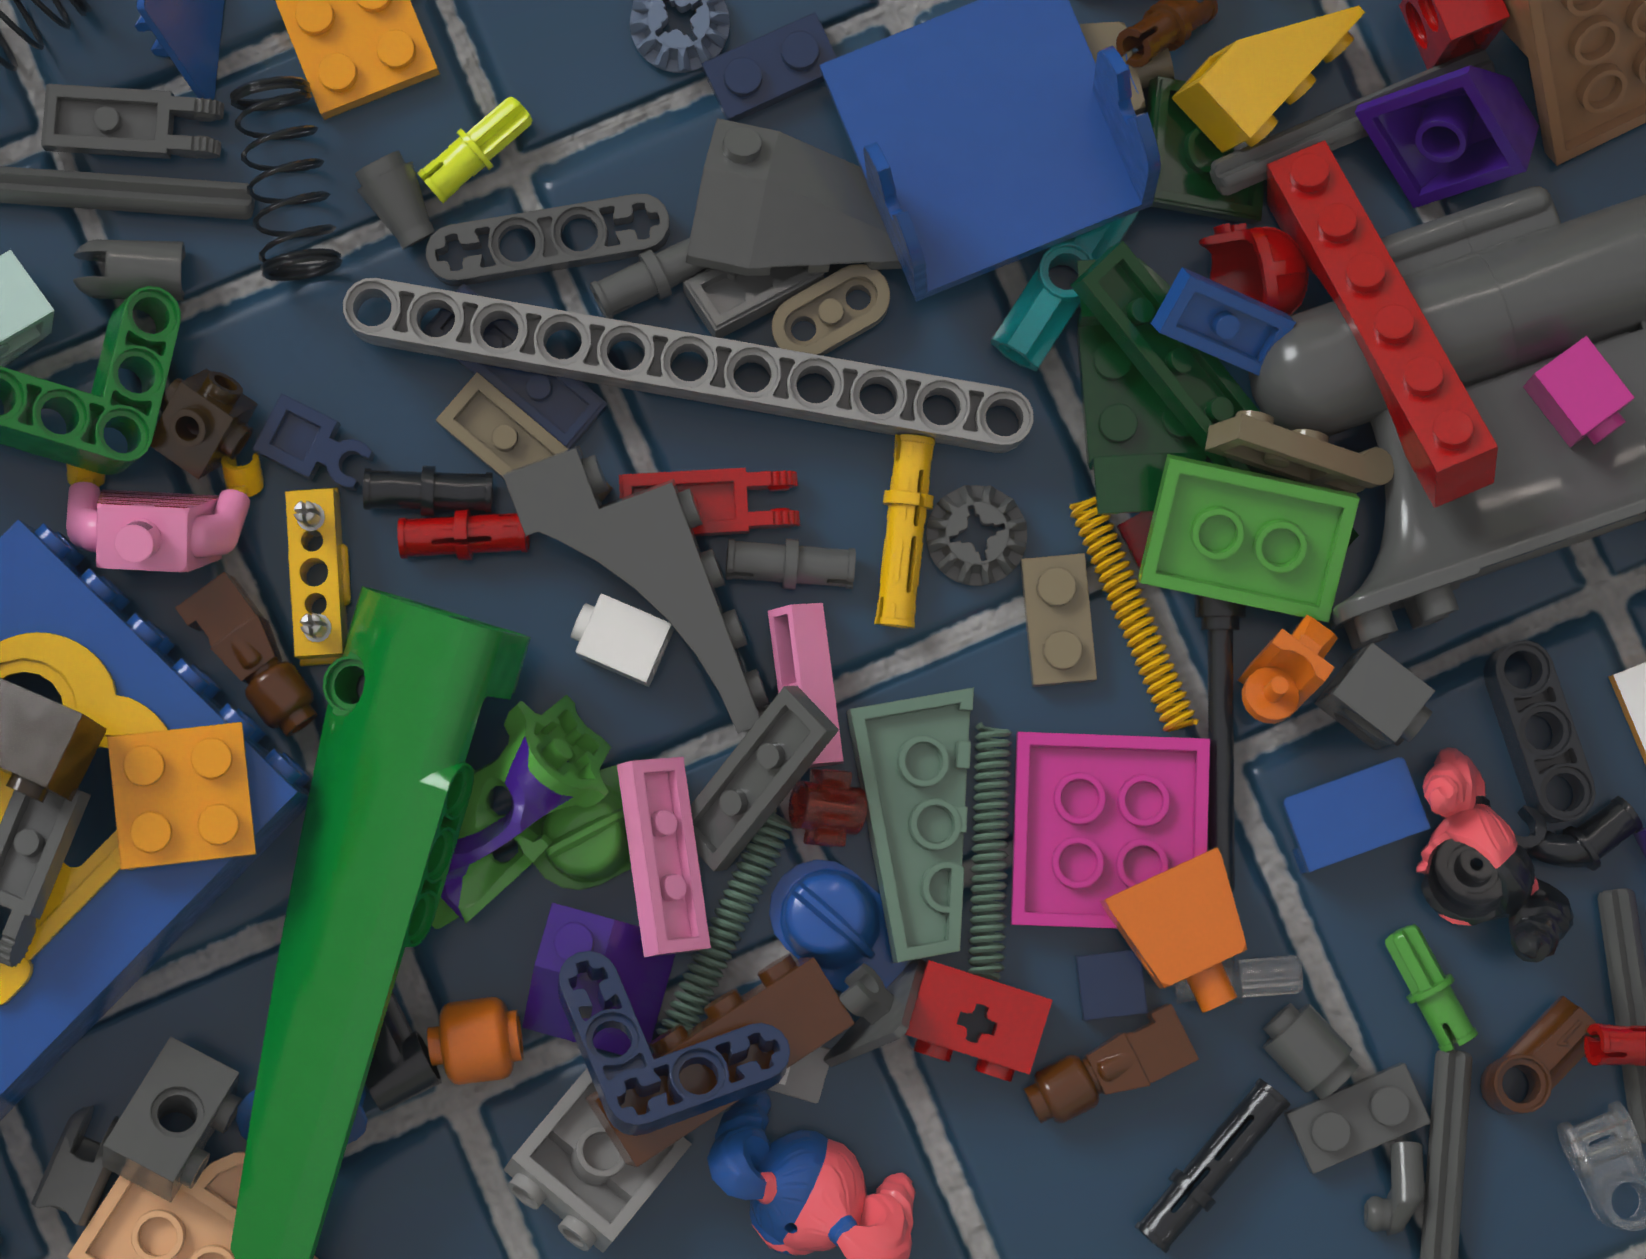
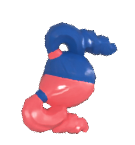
[707,1090,916,1259]

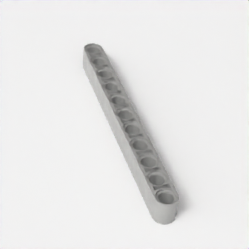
[343,278,1034,453]

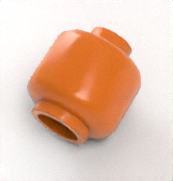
[427,997,524,1085]

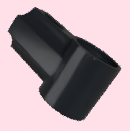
[365,991,442,1112]

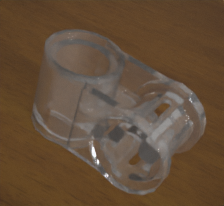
[1557,1101,1646,1231]

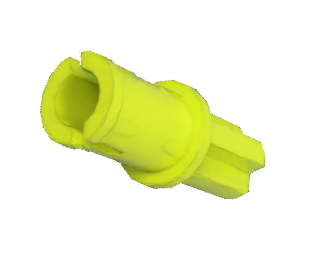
[417,97,533,204]

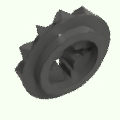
[926,485,1027,586]

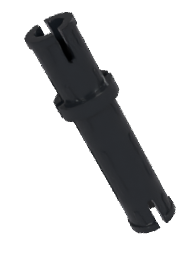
[1135,1078,1291,1253]

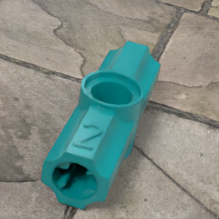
[991,211,1139,372]

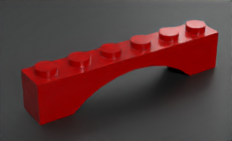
[1267,140,1498,508]

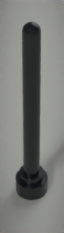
[1194,595,1246,893]

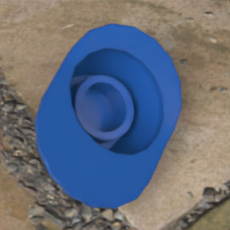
[769,859,908,993]

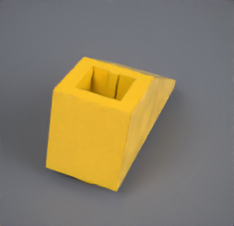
[1172,5,1365,153]

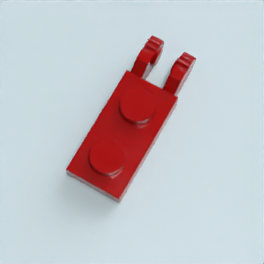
[619,468,800,536]

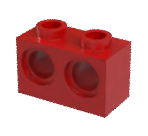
[1399,0,1510,69]

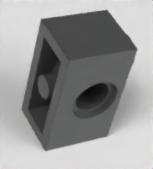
[102,1036,243,1202]

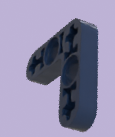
[558,951,790,1136]

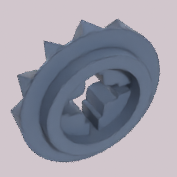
[629,0,730,73]

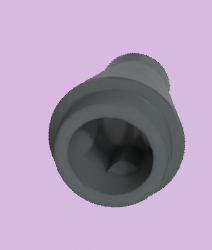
[355,150,436,250]

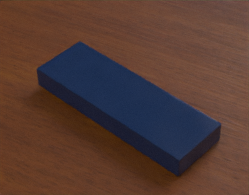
[422,283,608,449]

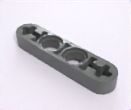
[426,193,670,286]

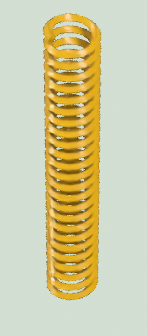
[1069,497,1199,732]

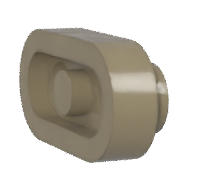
[772,264,890,356]

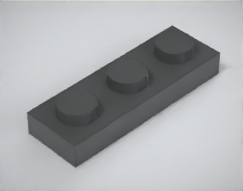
[691,686,839,872]

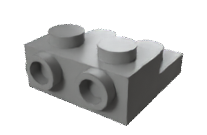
[504,1068,692,1253]

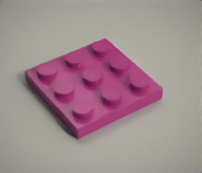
[1010,732,1210,929]

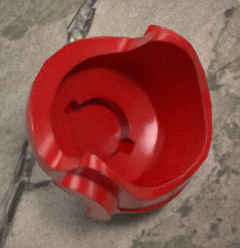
[1199,223,1309,316]

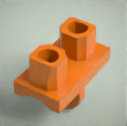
[1238,615,1338,724]

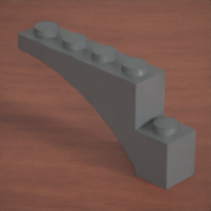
[503,445,770,733]

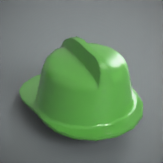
[529,765,631,890]

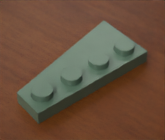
[846,687,974,963]

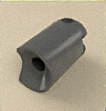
[73,239,186,301]
[31,1105,119,1226]

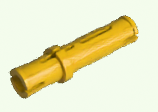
[874,434,935,629]

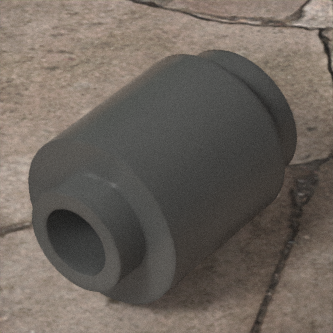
[1262,1003,1359,1100]

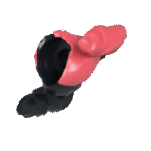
[1416,747,1574,963]

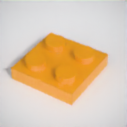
[275,0,440,120]
[107,722,257,870]

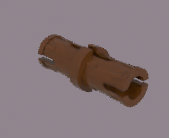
[1116,0,1218,68]

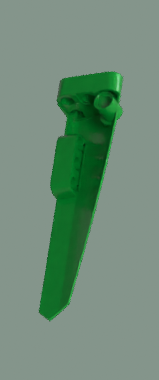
[230,586,531,1259]

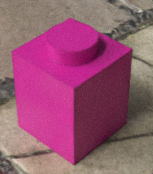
[1523,335,1635,448]

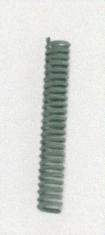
[967,722,1012,980]
[656,809,794,1036]

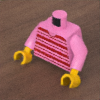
[66,453,264,572]

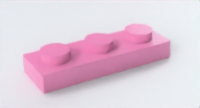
[617,757,711,957]

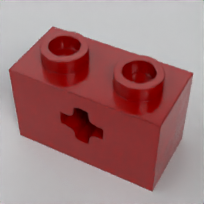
[905,960,1053,1082]

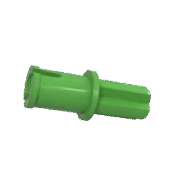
[1385,924,1478,1052]

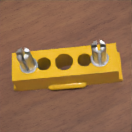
[285,487,351,666]

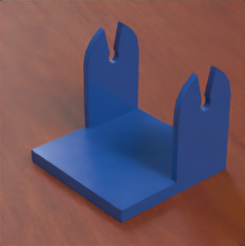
[819,0,1161,302]

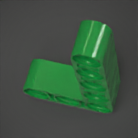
[0,286,181,475]

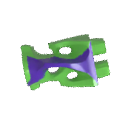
[432,695,611,929]

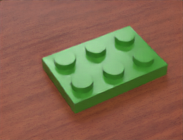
[1138,454,1360,623]

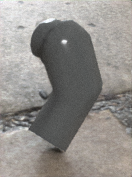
[1364,1141,1424,1236]

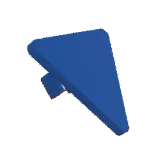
[134,0,224,100]

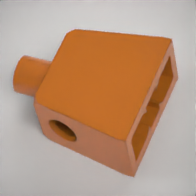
[1100,847,1247,1013]

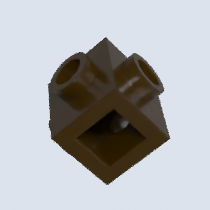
[150,368,258,479]

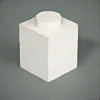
[571,593,674,687]

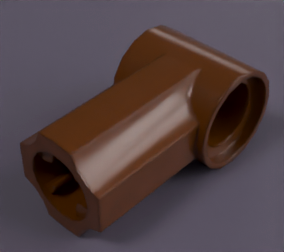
[1480,996,1600,1115]

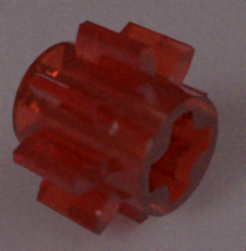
[788,769,867,847]

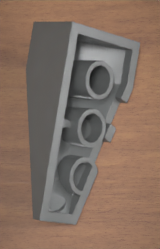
[686,118,902,276]

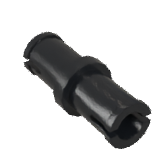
[363,465,493,517]

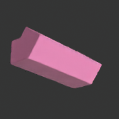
[768,603,844,768]

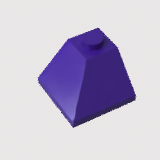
[1355,65,1539,208]
[522,902,676,1055]

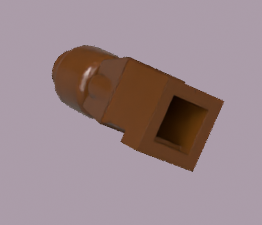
[175,572,318,737]
[1023,1004,1199,1124]

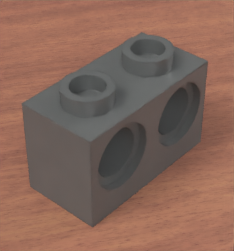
[1314,642,1435,750]

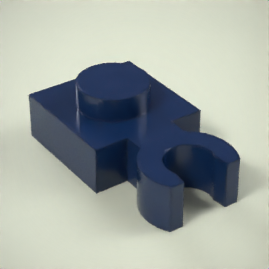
[252,393,375,491]

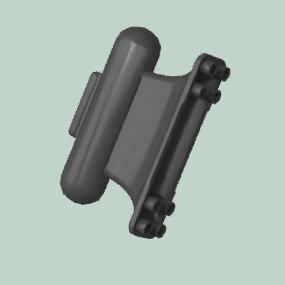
[1248,186,1646,650]

